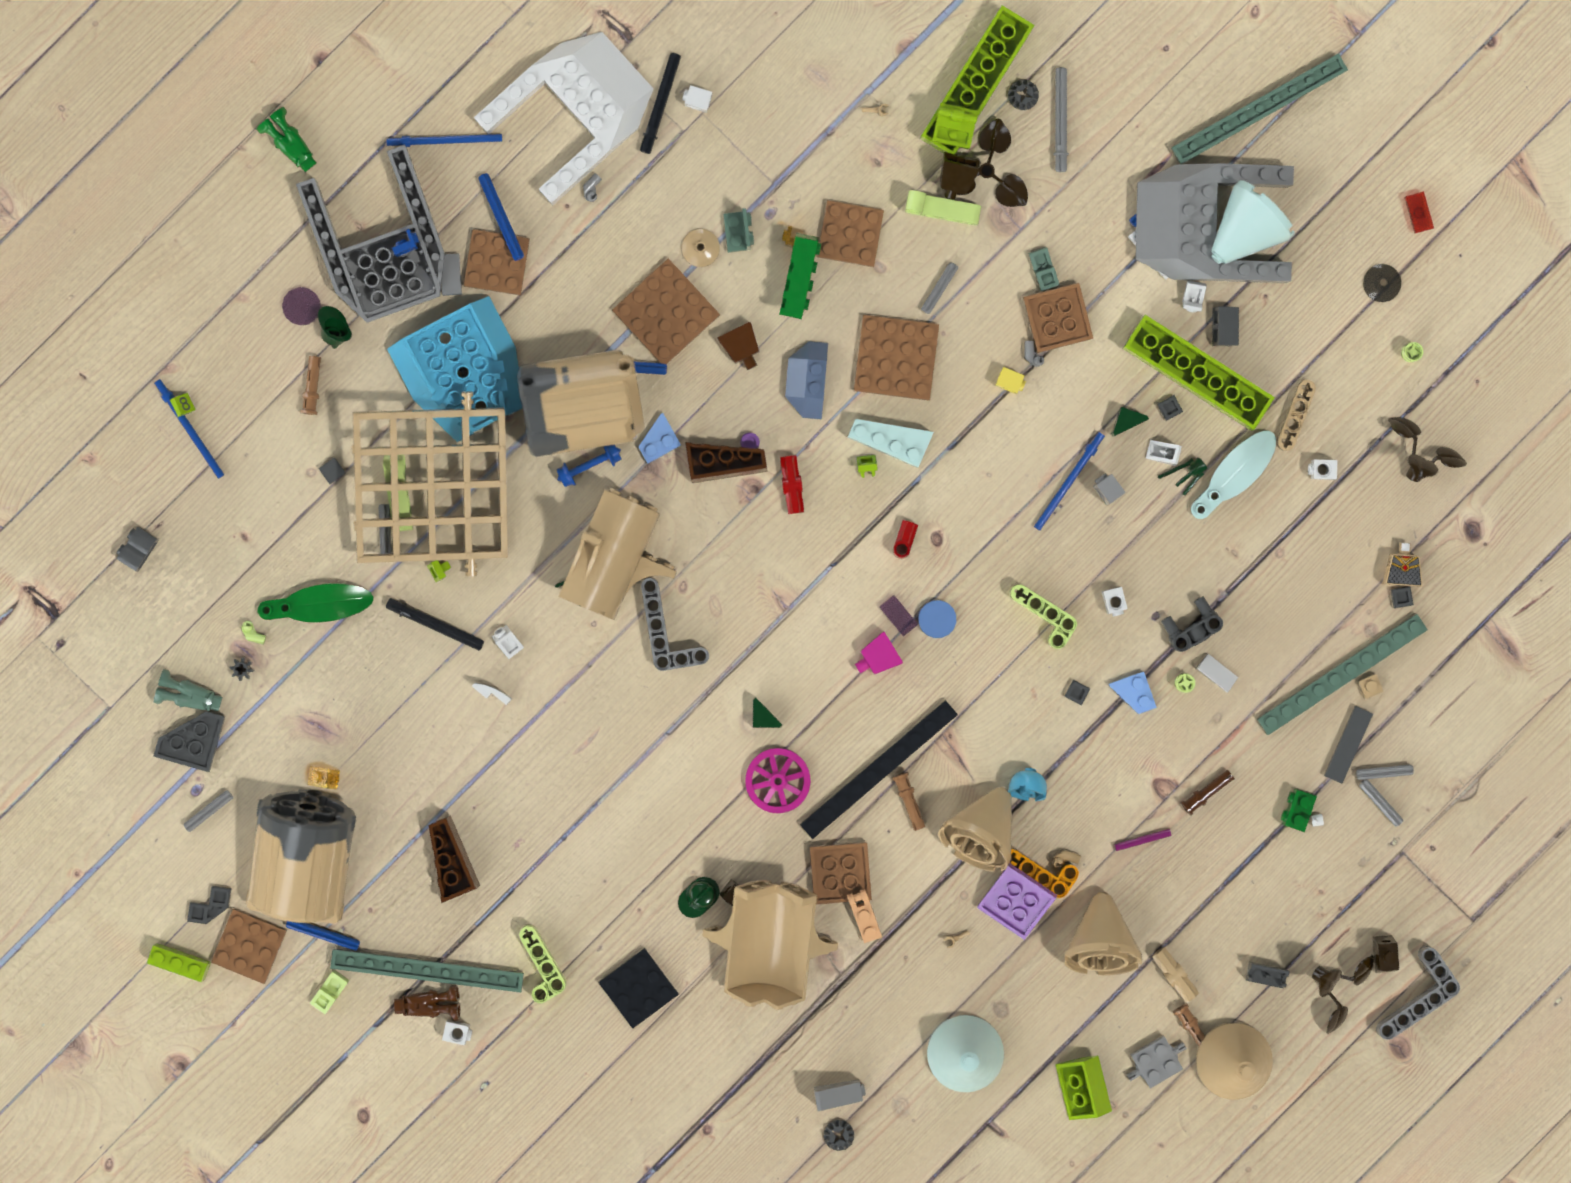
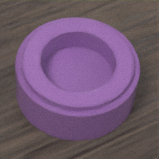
[741,433,760,449]

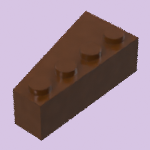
[685,442,768,483]
[429,815,481,903]

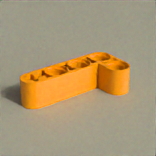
[1010,848,1079,898]

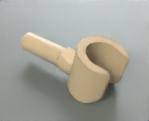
[862,104,889,117]
[944,930,970,948]

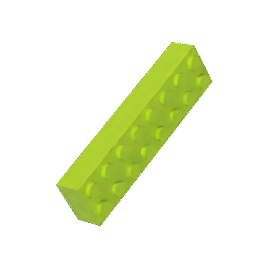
[920,5,1035,154]
[1122,315,1275,431]

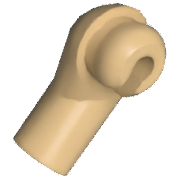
[1052,850,1081,868]

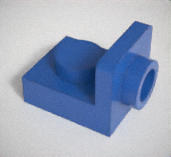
[392,229,419,257]

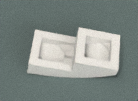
[472,683,512,705]

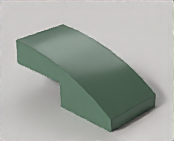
[1028,247,1060,291]

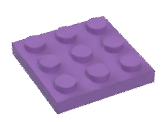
[977,863,1057,940]

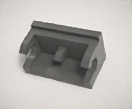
[1212,306,1239,346]
[1246,962,1290,988]

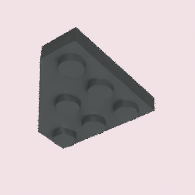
[153,711,226,772]

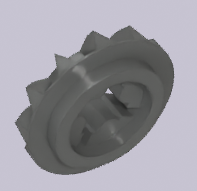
[1008,79,1039,110]
[824,1120,854,1151]

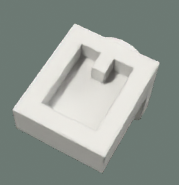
[492,625,524,659]

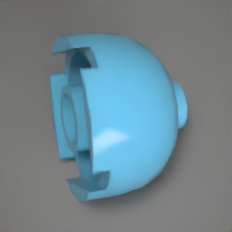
[1008,768,1047,801]

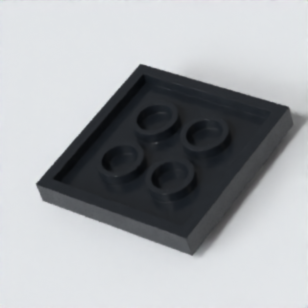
[599,948,679,1029]

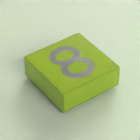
[170,393,196,417]

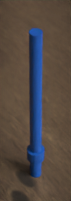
[387,134,502,147]
[154,379,225,479]
[1034,432,1105,531]

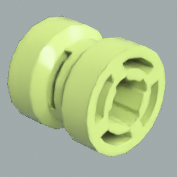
[1401,342,1423,362]

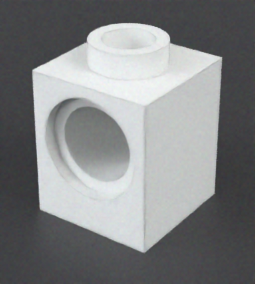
[682,85,713,113]
[1308,459,1337,480]
[1102,587,1128,616]
[442,1019,473,1045]

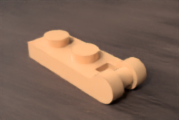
[847,889,882,943]

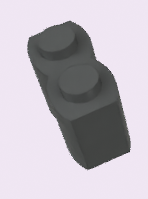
[116,527,159,572]

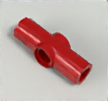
[780,455,804,515]

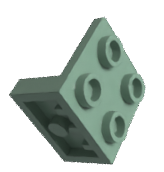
[723,208,754,253]

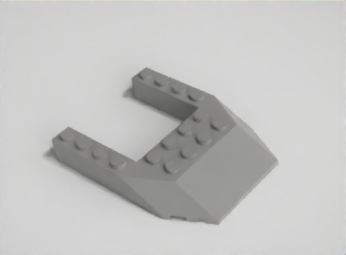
[296,145,445,323]
[1136,163,1294,283]

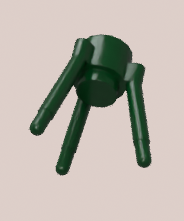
[1158,457,1207,496]

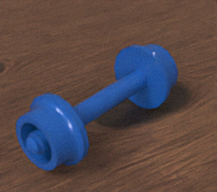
[557,445,622,487]

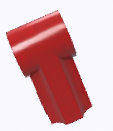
[893,520,918,559]

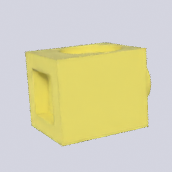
[995,367,1026,394]

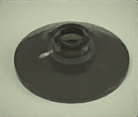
[1363,264,1401,302]

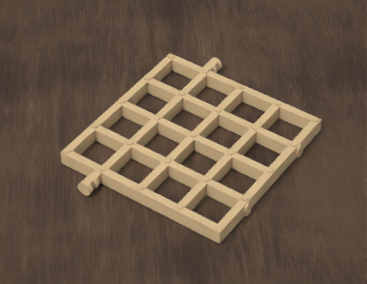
[351,391,508,576]

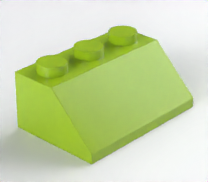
[1055,1055,1112,1120]

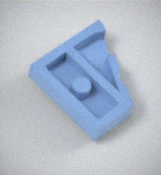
[639,413,681,464]
[1109,672,1157,714]

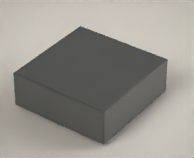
[1157,395,1183,421]
[319,458,346,485]
[1391,586,1414,608]
[1064,680,1090,706]

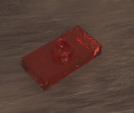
[1404,191,1434,234]

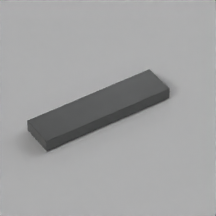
[1324,706,1373,784]

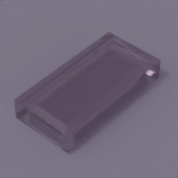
[879,595,918,637]

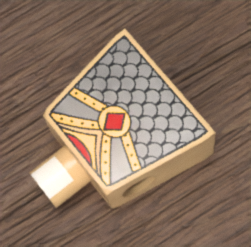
[1383,543,1422,587]

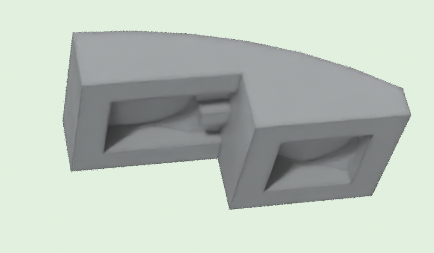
[441,253,462,296]

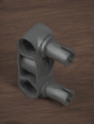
[1161,596,1223,652]

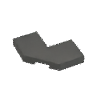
[187,886,232,924]

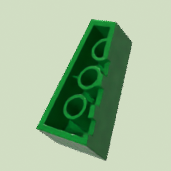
[779,233,821,319]

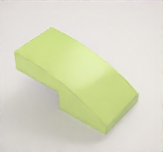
[310,970,350,1014]

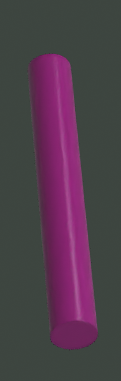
[1114,829,1172,851]

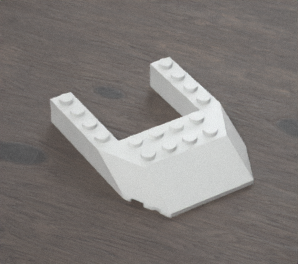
[474,32,653,205]

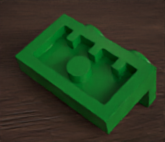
[1281,789,1317,833]

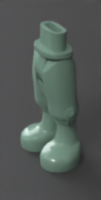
[153,669,223,711]

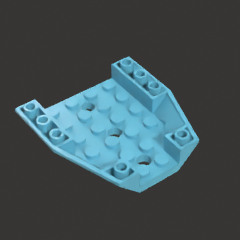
[387,296,523,442]

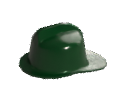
[317,306,352,349]
[678,877,720,918]

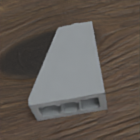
[814,1080,866,1111]

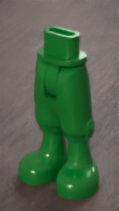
[256,107,317,172]

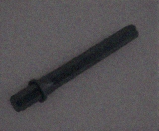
[640,53,681,154]
[386,598,484,651]

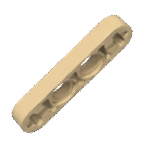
[1277,380,1316,451]

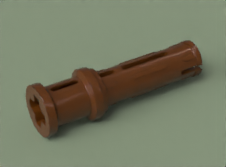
[1180,770,1235,816]

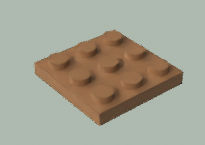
[817,200,884,267]
[464,229,530,296]
[1023,283,1094,353]
[810,842,872,904]
[211,909,287,984]

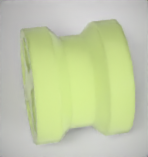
[1175,674,1195,693]

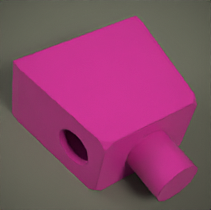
[855,632,903,675]

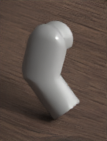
[583,173,602,202]
[1025,341,1044,367]

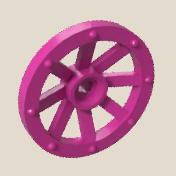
[745,748,811,813]

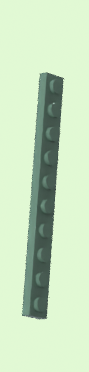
[1171,53,1348,164]
[1257,614,1428,735]
[330,949,524,993]

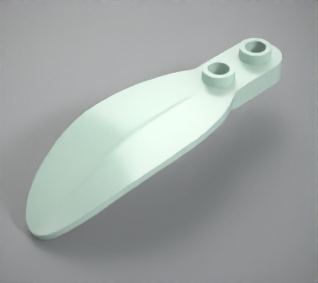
[1191,431,1276,519]

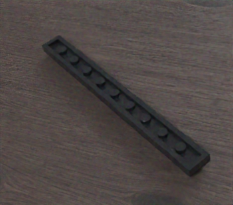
[800,700,958,839]

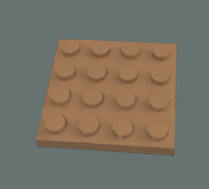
[612,258,720,364]
[854,315,939,401]

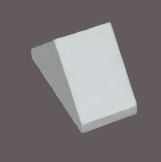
[1146,440,1182,466]

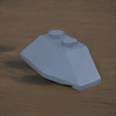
[785,341,828,419]

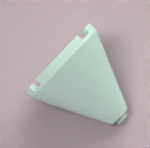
[1211,180,1295,264]
[927,1015,1004,1092]

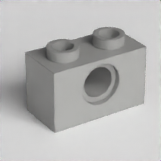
[1093,474,1126,505]

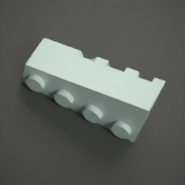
[847,419,934,468]

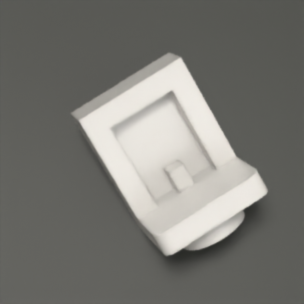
[1182,280,1207,312]

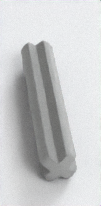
[921,262,958,314]
[378,504,392,554]
[1356,765,1414,780]
[1359,779,1403,827]
[184,790,233,832]

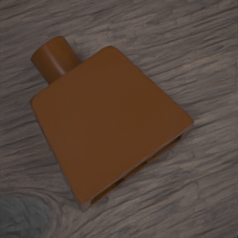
[717,322,759,371]

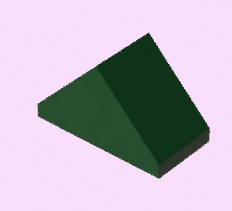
[1111,407,1149,437]
[753,697,783,728]

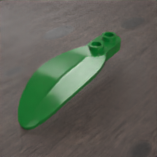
[258,584,374,623]

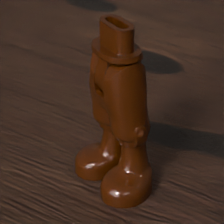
[394,985,461,1021]

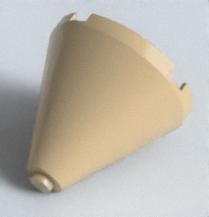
[938,787,1012,872]
[1064,892,1142,976]
[1196,1023,1273,1100]

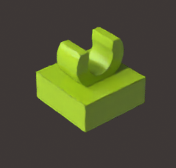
[856,455,878,478]
[427,560,451,582]

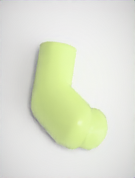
[241,621,266,645]

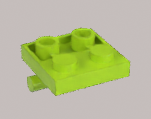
[932,103,978,150]

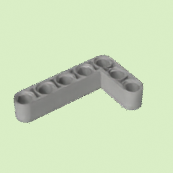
[641,578,709,671]
[1376,946,1460,1040]

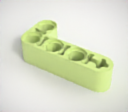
[905,190,982,225]
[383,455,413,532]
[1010,585,1077,649]
[519,925,566,1003]

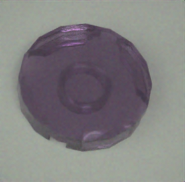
[282,287,321,326]

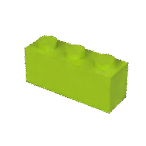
[147,943,211,982]

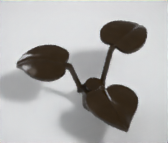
[944,119,1028,207]
[1388,417,1467,482]
[1312,954,1374,1034]

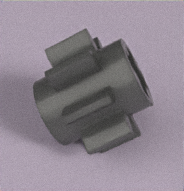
[230,657,255,681]

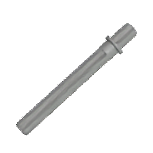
[1053,67,1069,172]

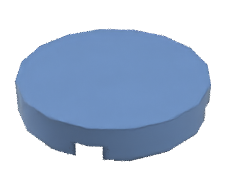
[918,600,956,638]

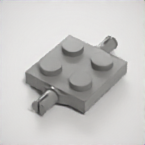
[1126,1035,1187,1088]

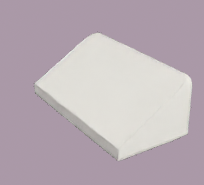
[1196,654,1238,693]

